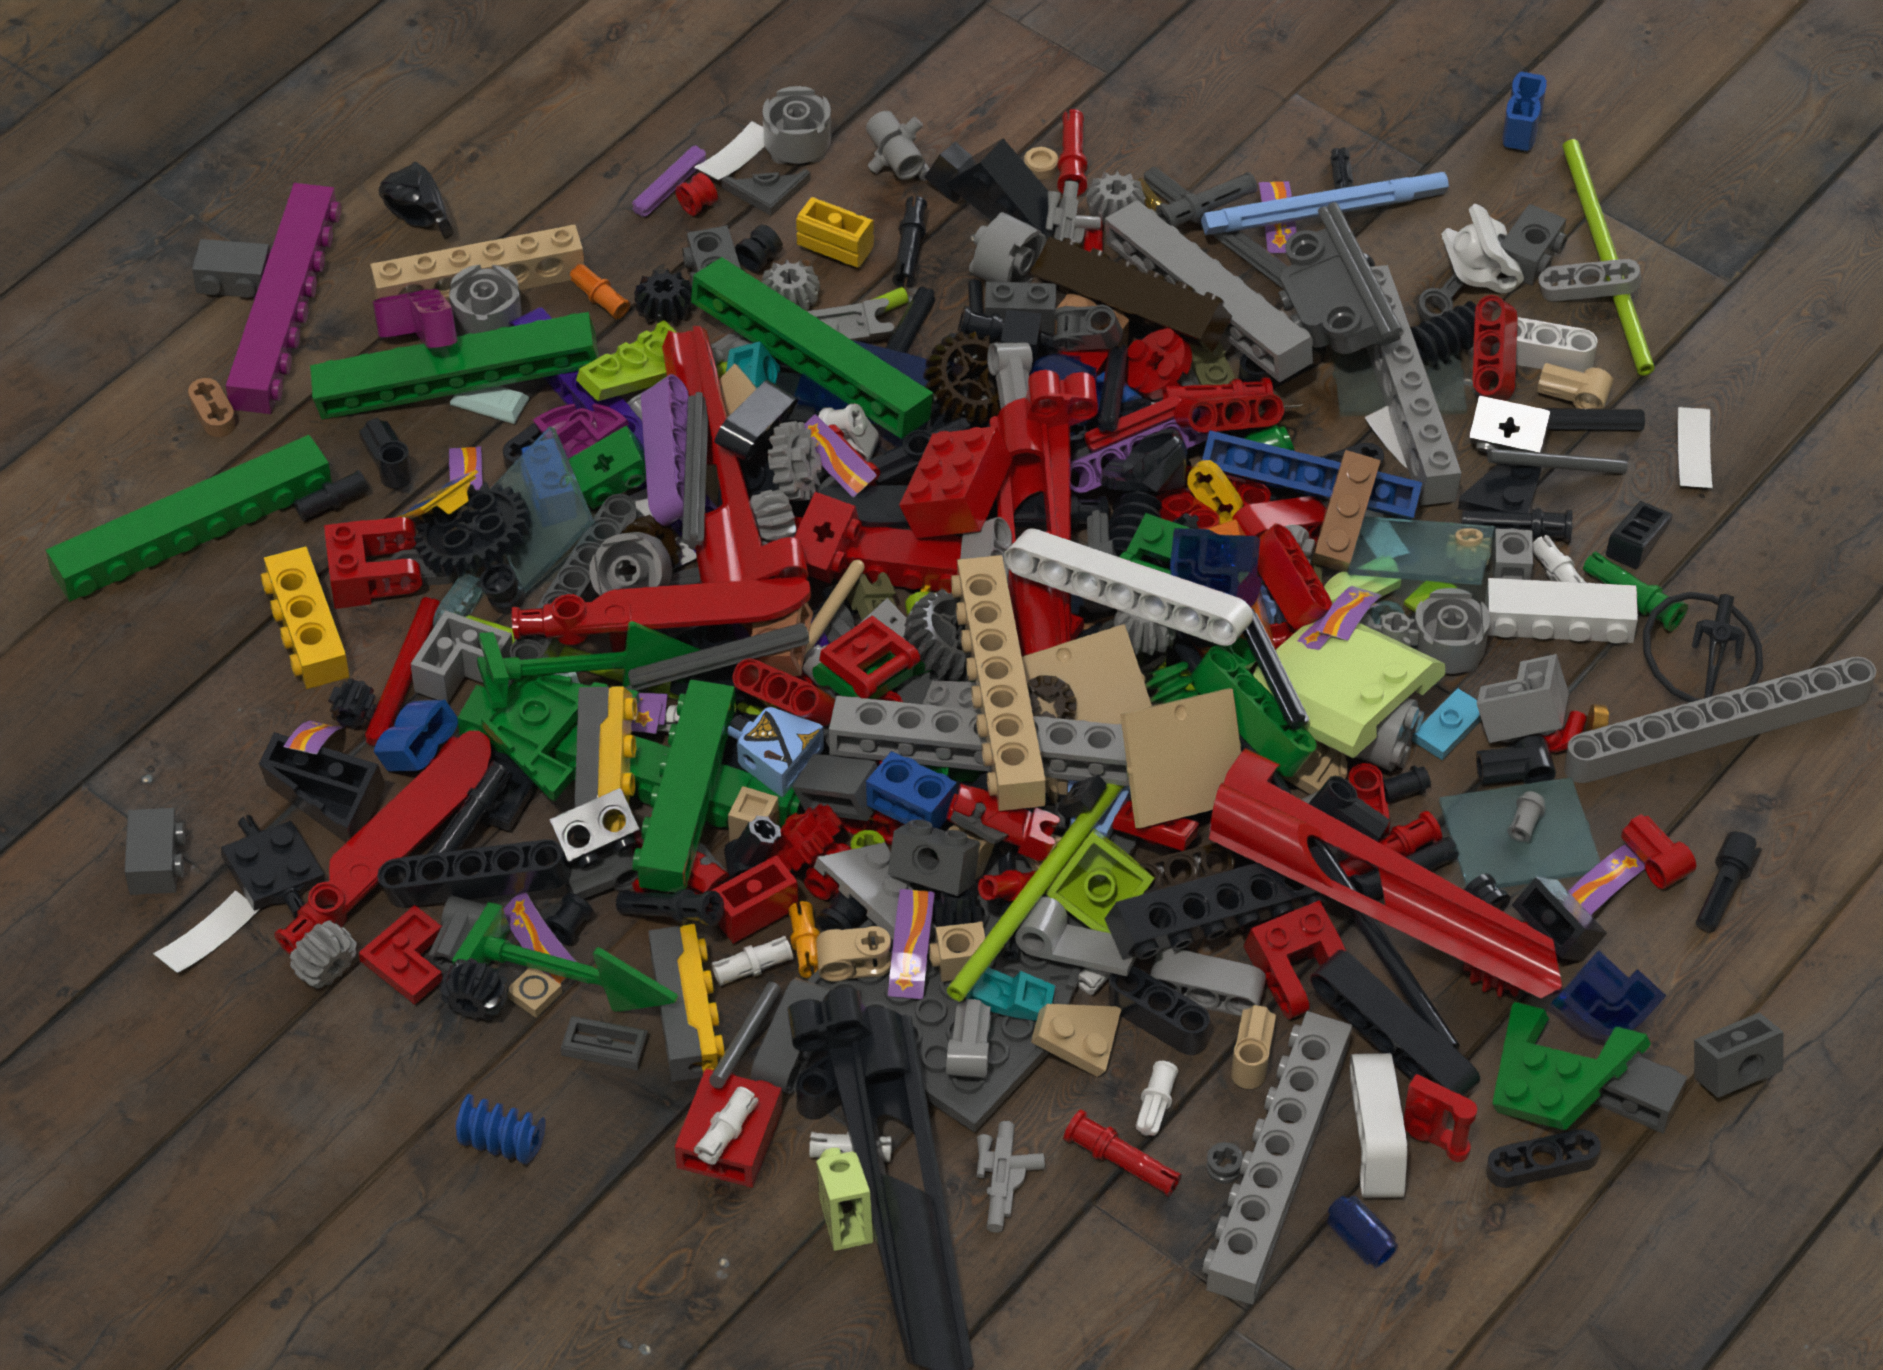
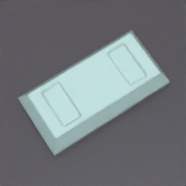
[450,386,529,424]

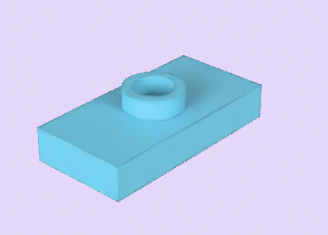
[1412,688,1482,760]

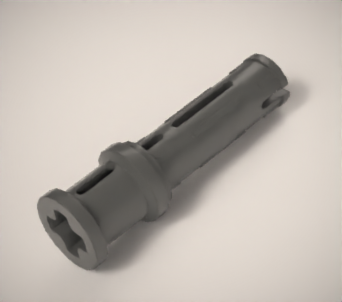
[1156,172,1258,227]

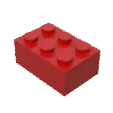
[899,426,1013,538]

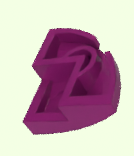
[533,404,629,460]

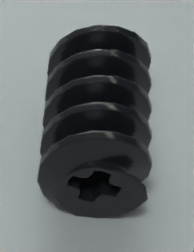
[1410,301,1476,366]
[1109,491,1162,561]

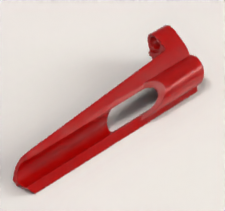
[662,326,808,584]
[989,370,1098,657]

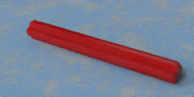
[365,597,441,746]

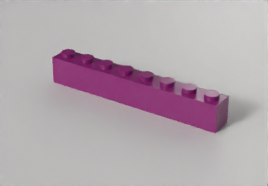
[226,183,341,414]

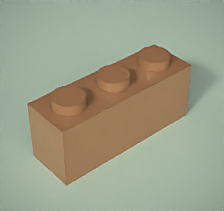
[1311,450,1381,572]

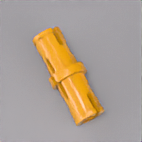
[788,901,820,978]

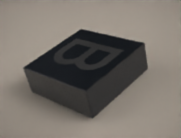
[1057,775,1107,819]

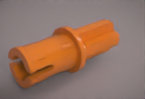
[570,264,630,319]

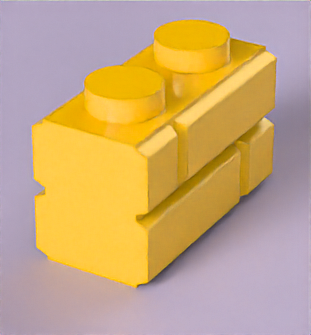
[796,197,874,268]

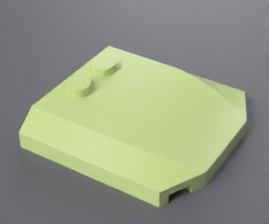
[1253,622,1445,758]

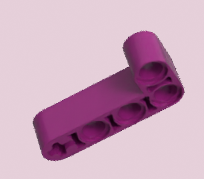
[372,289,458,348]

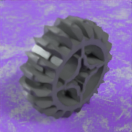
[903,589,971,682]

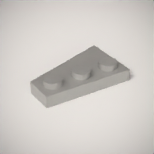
[814,842,936,940]

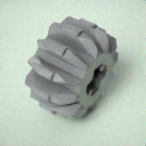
[1086,170,1145,225]
[762,259,820,311]
[750,490,797,546]
[1114,610,1177,656]
[290,920,357,989]

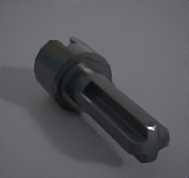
[1696,831,1762,933]

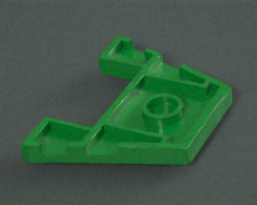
[481,674,640,801]
[1492,1002,1651,1130]

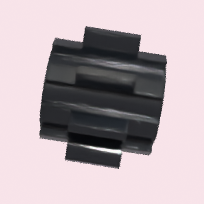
[328,678,377,729]
[934,889,982,927]

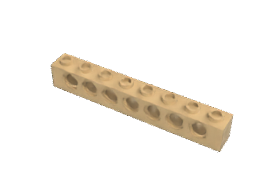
[951,555,1046,811]

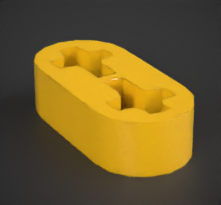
[1187,460,1243,524]

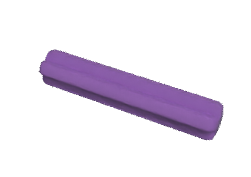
[632,146,706,217]

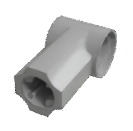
[987,342,1032,409]
[946,999,991,1078]

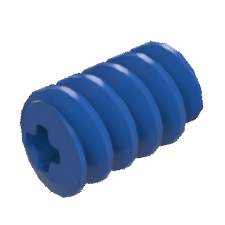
[456,1094,546,1164]

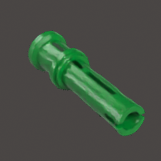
[1583,551,1688,632]

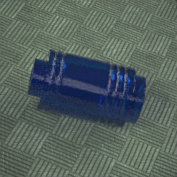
[1327,1195,1398,1268]

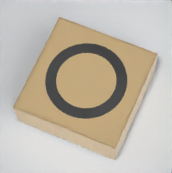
[507,967,562,1018]

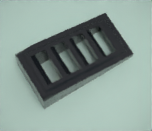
[1606,501,1673,569]

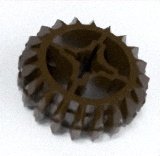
[922,331,1001,427]

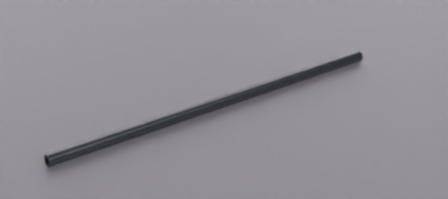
[1172,630,1460,1050]

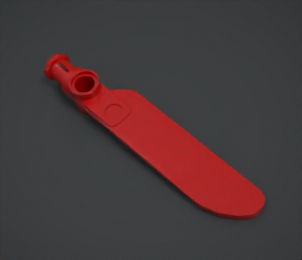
[512,577,811,645]
[274,730,492,955]

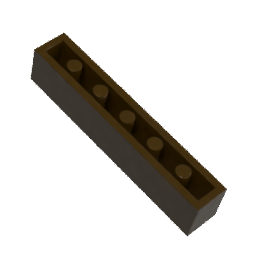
[1030,236,1232,353]

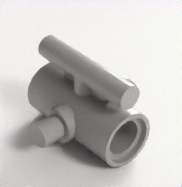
[866,111,930,181]

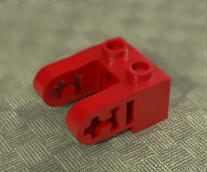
[324,517,422,609]
[1243,900,1346,1020]

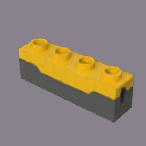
[574,687,638,845]
[648,924,724,1082]

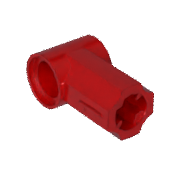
[1621,814,1696,889]

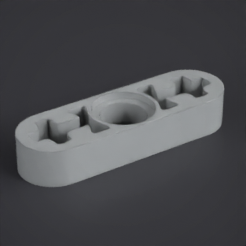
[1539,259,1642,301]

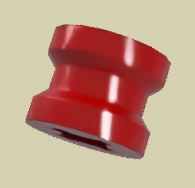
[675,173,718,216]

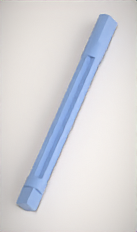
[1201,172,1449,235]

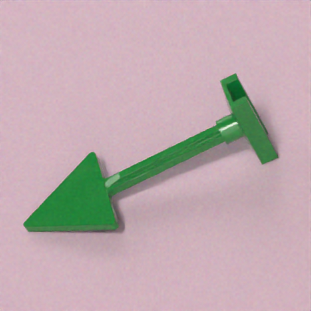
[477,621,700,709]
[452,902,678,1012]

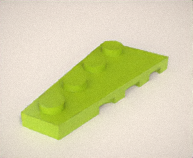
[576,320,677,401]

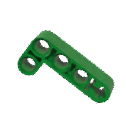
[1190,637,1317,777]

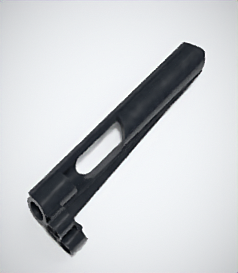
[787,988,974,1370]

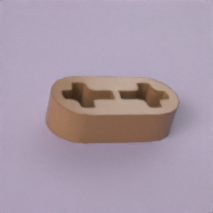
[188,378,236,437]

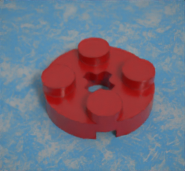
[1126,328,1192,399]

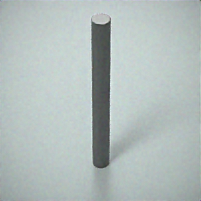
[1487,449,1627,474]
[709,982,781,1088]

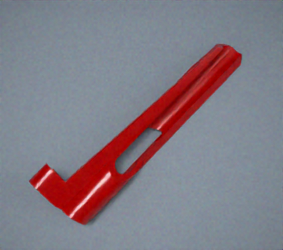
[1209,748,1562,999]

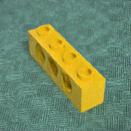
[260,546,349,689]

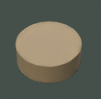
[1024,147,1058,180]

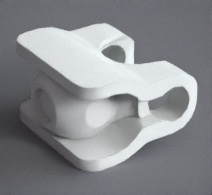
[1441,204,1524,294]

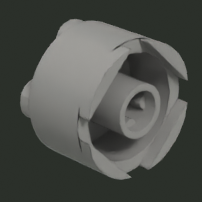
[763,86,831,164]
[969,212,1046,283]
[449,264,522,336]
[589,532,672,596]
[1412,588,1490,674]
[1355,697,1424,771]

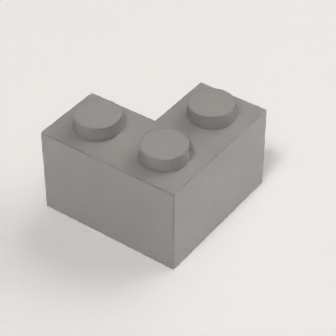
[411,610,513,703]
[1477,654,1569,743]

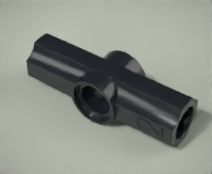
[867,417,971,485]

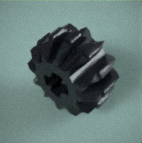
[634,268,694,326]
[440,958,509,1021]

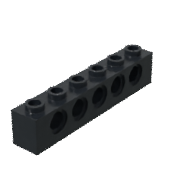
[1104,846,1335,960]

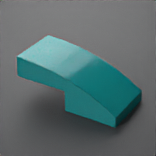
[966,967,1055,1021]

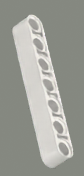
[1004,529,1253,646]

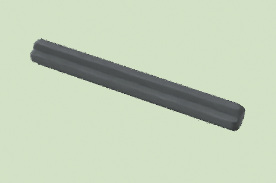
[628,623,809,691]

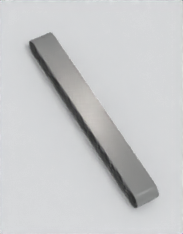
[1564,656,1876,783]

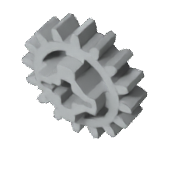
[768,421,822,502]

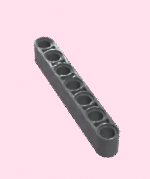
[510,494,636,683]

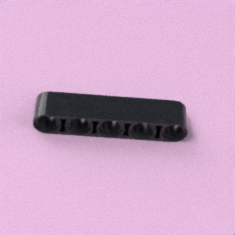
[377,839,572,908]
[1310,950,1480,1097]

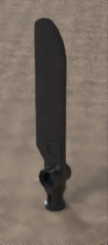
[820,485,1109,532]

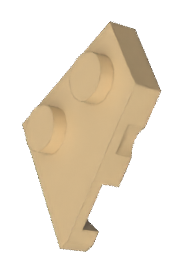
[1031,1004,1121,1077]

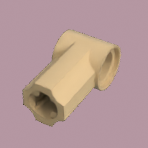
[1537,363,1613,409]
[1231,1005,1276,1089]

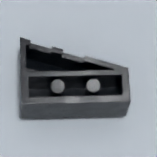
[945,138,1059,241]
[259,732,386,843]

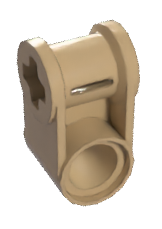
[816,926,892,982]

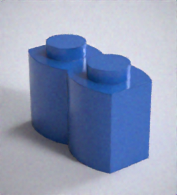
[1502,71,1547,151]
[374,700,458,771]

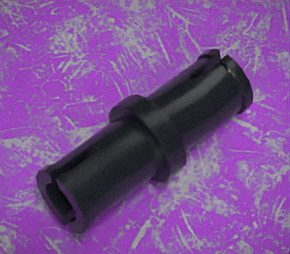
[293,470,369,522]

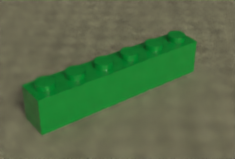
[632,679,736,893]

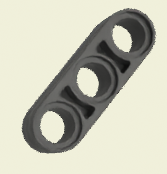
[751,977,833,1095]

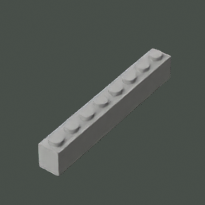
[1104,200,1313,382]

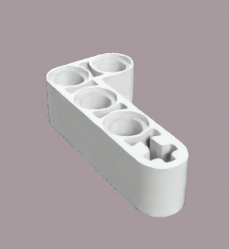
[1350,1053,1407,1198]

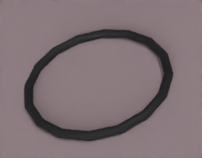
[1643,591,1763,703]

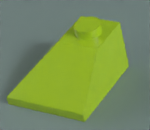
[1045,828,1154,933]

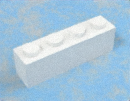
[1485,578,1638,643]

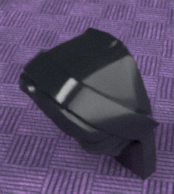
[378,162,454,239]
[1100,428,1187,492]

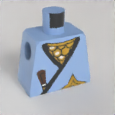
[727,707,824,797]

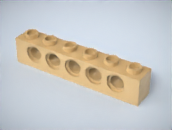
[370,225,584,304]

